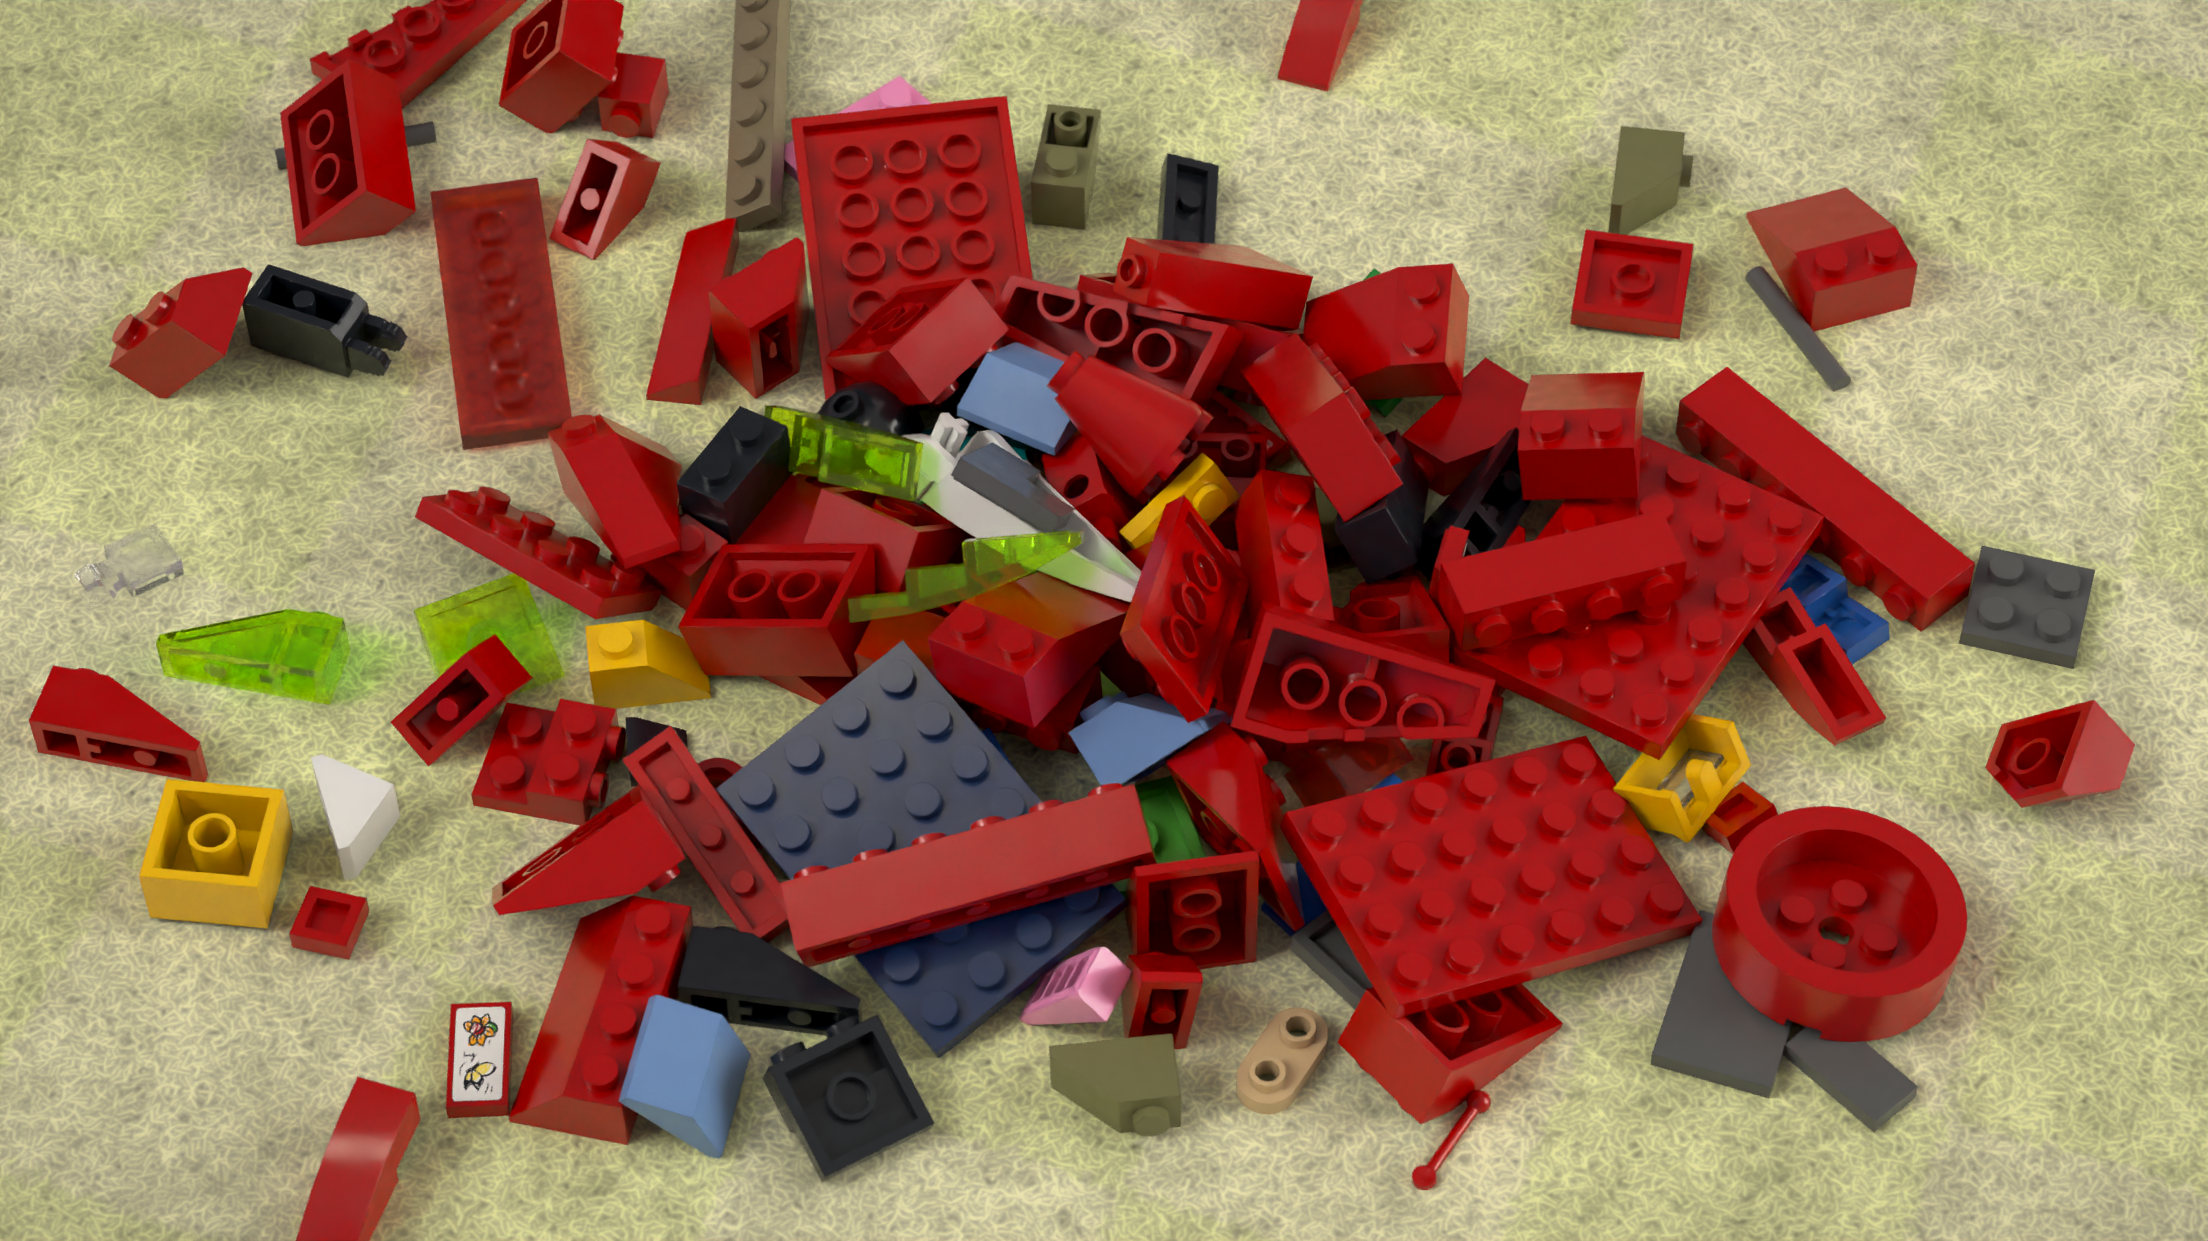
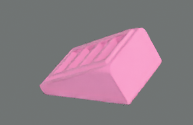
[1019,947,1132,1025]

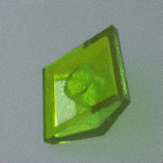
[413,573,565,695]

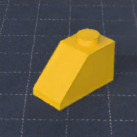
[585,620,711,709]

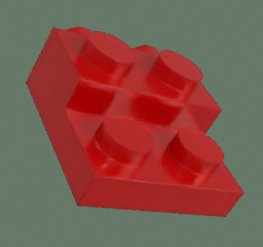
[471,699,626,826]

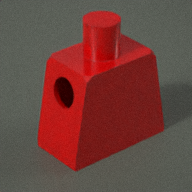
[1042,433,1148,554]

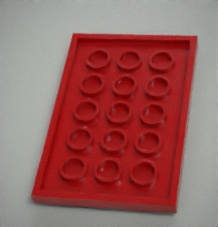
[791,96,1033,410]
[1452,435,1824,760]
[1279,735,1703,1019]

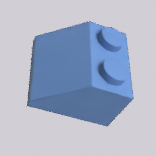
[1069,691,1231,787]

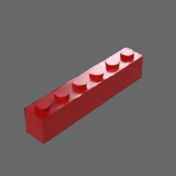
[1675,367,1975,632]
[779,783,1157,967]

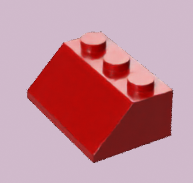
[280,59,416,246]
[678,544,875,677]

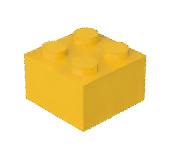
[139,779,293,929]

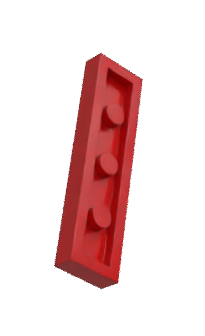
[622,726,790,943]

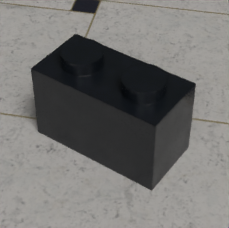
[676,406,795,544]

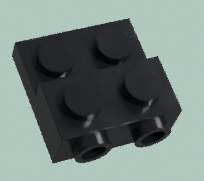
[763,1015,935,1182]

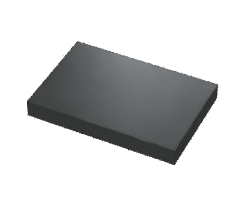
[1650,910,1793,1098]

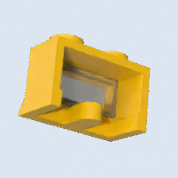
[1613,714,1751,843]

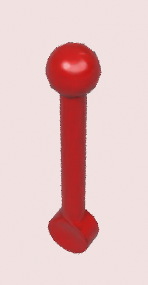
[1412,1090,1491,1190]

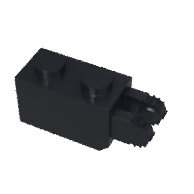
[242,264,408,378]

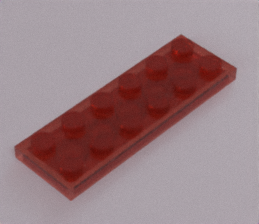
[430,177,572,450]

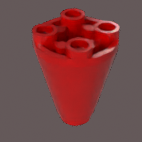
[1047,350,1214,505]

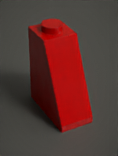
[1402,357,1529,497]

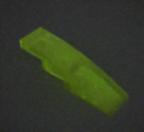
[764,405,923,501]
[848,529,1086,623]

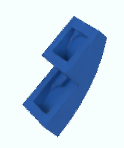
[1779,554,1890,665]

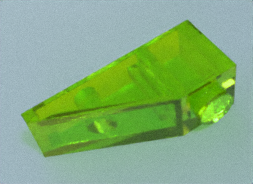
[156,609,350,705]

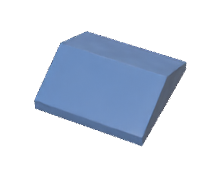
[957,342,1078,456]
[619,994,750,1158]

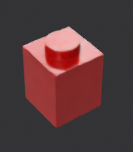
[598,52,669,138]

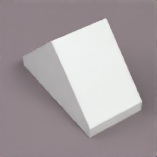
[311,754,400,881]

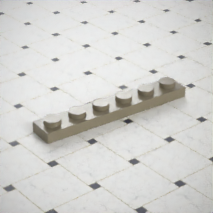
[725,0,790,232]

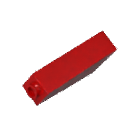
[1112,237,1313,329]

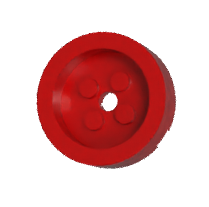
[1712,806,1968,1042]

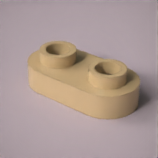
[1236,1007,1329,1114]

